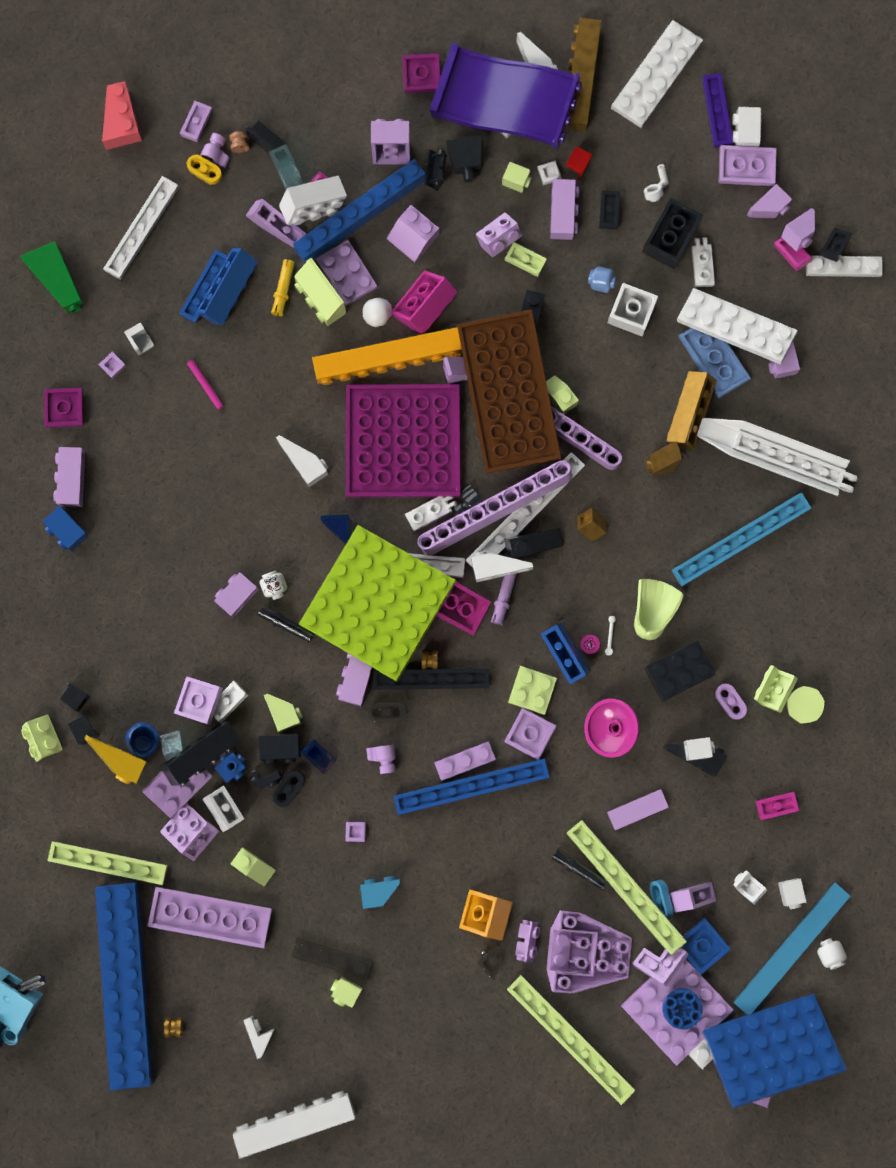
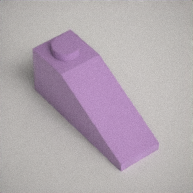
[246,199,306,248]

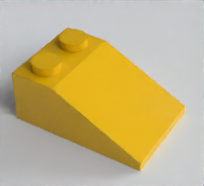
[84,735,146,784]

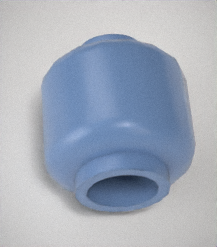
[588,266,617,293]

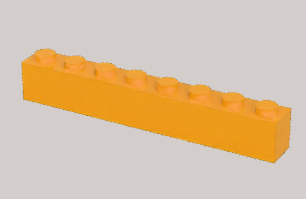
[312,328,462,385]

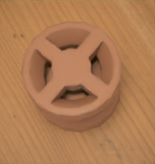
[229,131,250,153]

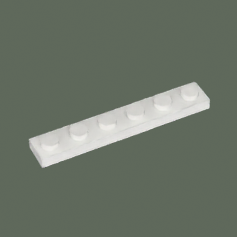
[103,176,179,280]

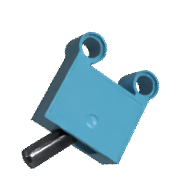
[0,966,46,1045]

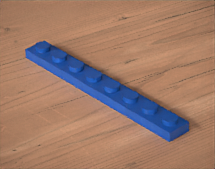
[393,759,549,815]

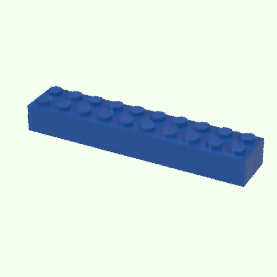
[95,882,154,1090]

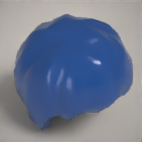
[125,722,159,758]

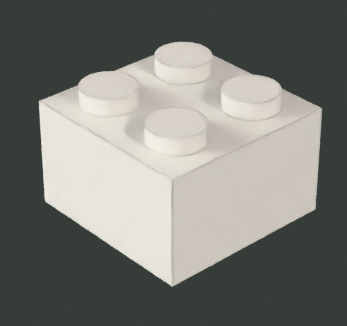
[607,283,658,336]

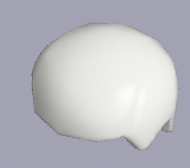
[363,298,393,327]

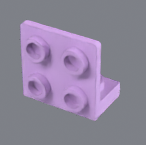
[161,803,219,861]

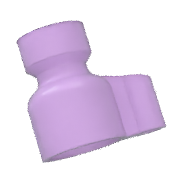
[200,133,230,169]
[366,745,396,774]

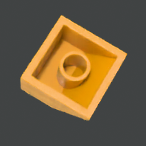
[459,890,513,941]

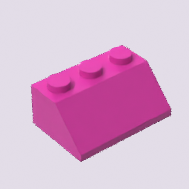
[392,270,457,335]

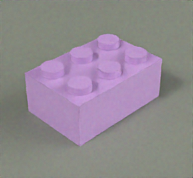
[371,119,410,164]

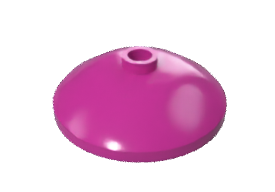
[584,699,640,757]

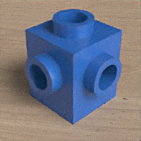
[215,752,247,783]

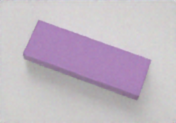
[607,789,668,830]

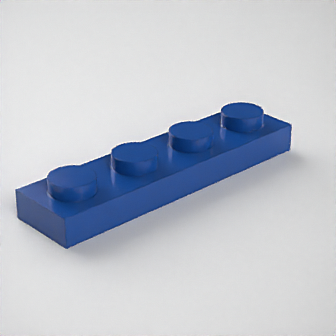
[179,250,228,324]

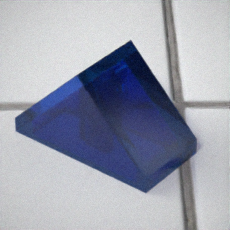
[319,515,350,545]
[300,738,337,774]

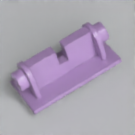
[515,920,540,962]

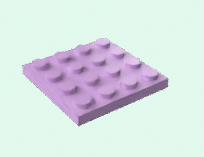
[621,959,733,1066]

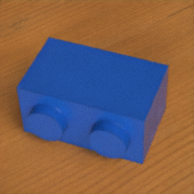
[42,506,88,551]

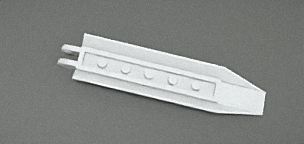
[696,418,857,496]

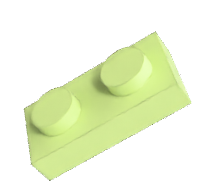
[505,242,547,277]

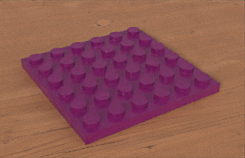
[346,384,460,498]

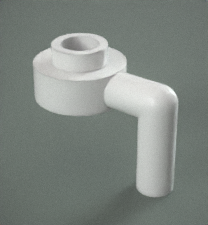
[644,164,669,202]

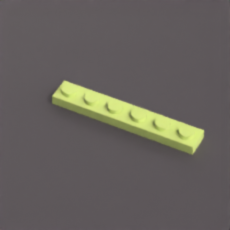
[48,841,168,885]

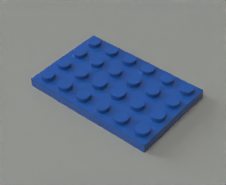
[702,994,847,1109]

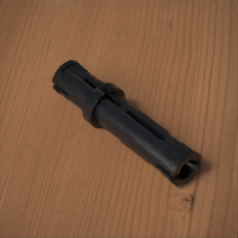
[258,605,314,643]
[552,849,608,891]

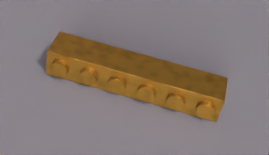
[565,17,601,131]

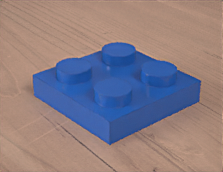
[680,918,731,975]

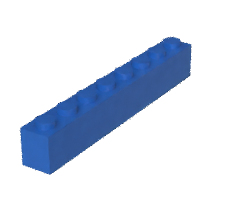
[293,159,425,264]

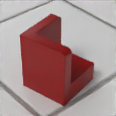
[566,146,592,180]

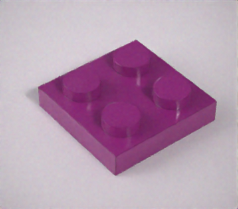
[402,54,440,93]
[44,388,84,428]

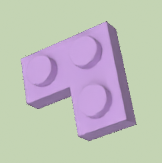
[633,948,688,987]

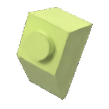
[546,375,579,414]
[264,694,303,732]
[231,847,276,886]

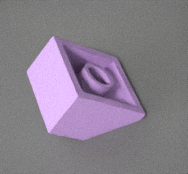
[387,205,439,262]

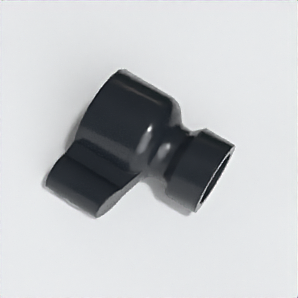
[454,484,483,514]

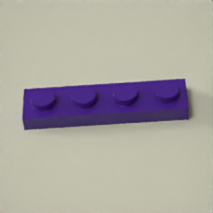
[702,73,733,148]

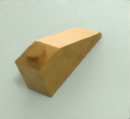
[646,441,682,476]

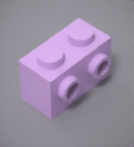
[476,213,522,257]

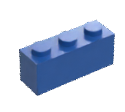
[541,622,591,684]

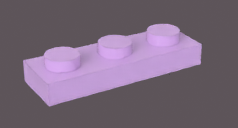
[434,741,496,781]

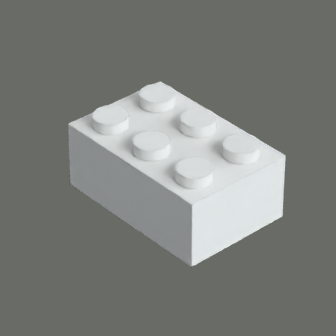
[279,176,347,225]

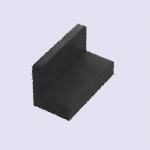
[245,120,287,159]

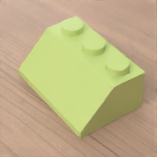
[294,258,346,326]

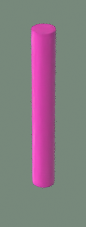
[187,360,224,410]

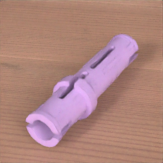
[491,573,517,625]

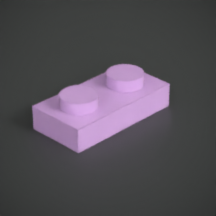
[180,101,213,143]

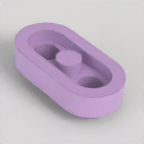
[715,684,747,720]

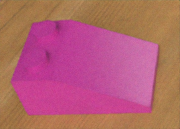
[436,582,491,636]

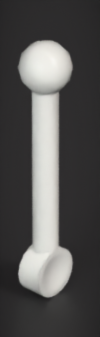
[605,616,616,656]

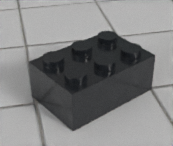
[642,198,703,270]
[644,640,716,703]

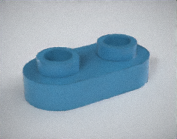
[650,880,674,919]

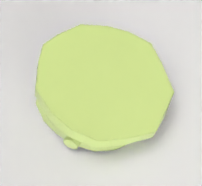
[787,686,824,724]

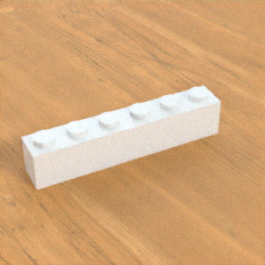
[233,1091,356,1158]

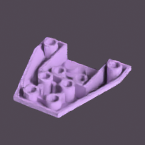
[547,910,632,993]

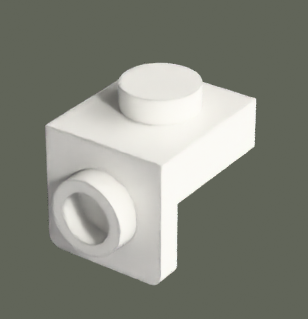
[733,870,767,905]

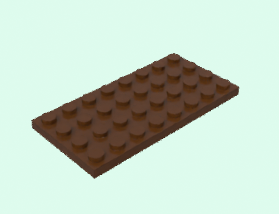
[457,309,561,474]

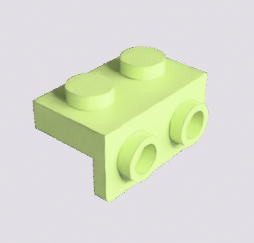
[754,665,798,713]
[22,714,63,762]

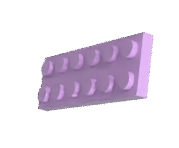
[148,887,272,948]

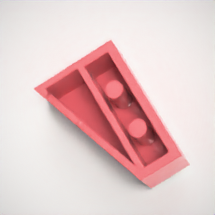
[102,81,142,150]

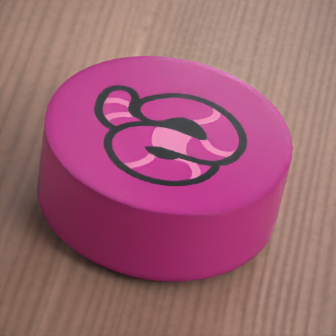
[580,635,600,654]

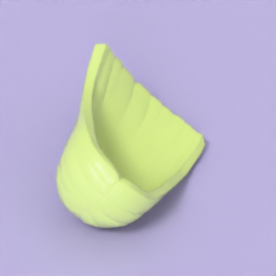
[634,579,683,640]

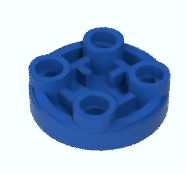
[662,988,703,1030]

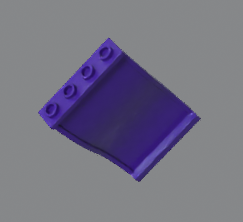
[430,43,582,150]

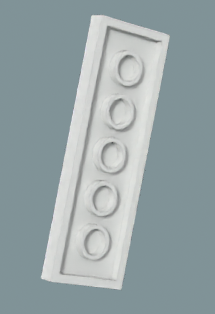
[611,20,703,128]
[677,288,797,364]

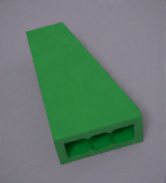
[20,241,85,313]

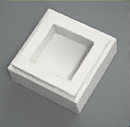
[538,161,561,185]

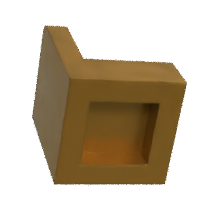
[577,508,607,541]

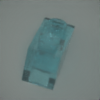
[269,144,303,189]

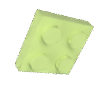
[508,666,557,715]

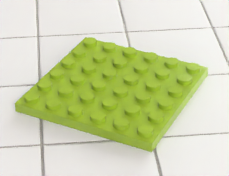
[299,525,457,682]

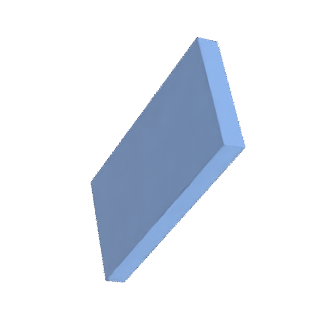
[678,328,751,399]

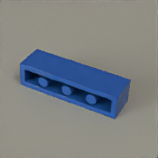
[197,248,258,325]

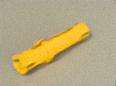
[271,259,295,316]

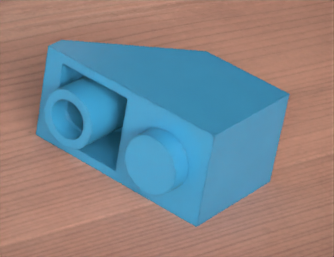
[360,876,400,909]

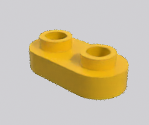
[187,155,222,185]

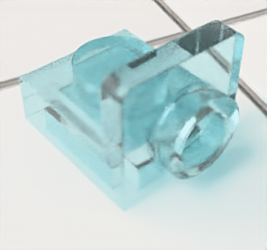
[160,730,183,761]

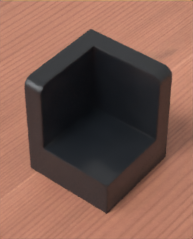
[60,682,90,712]
[68,715,99,745]

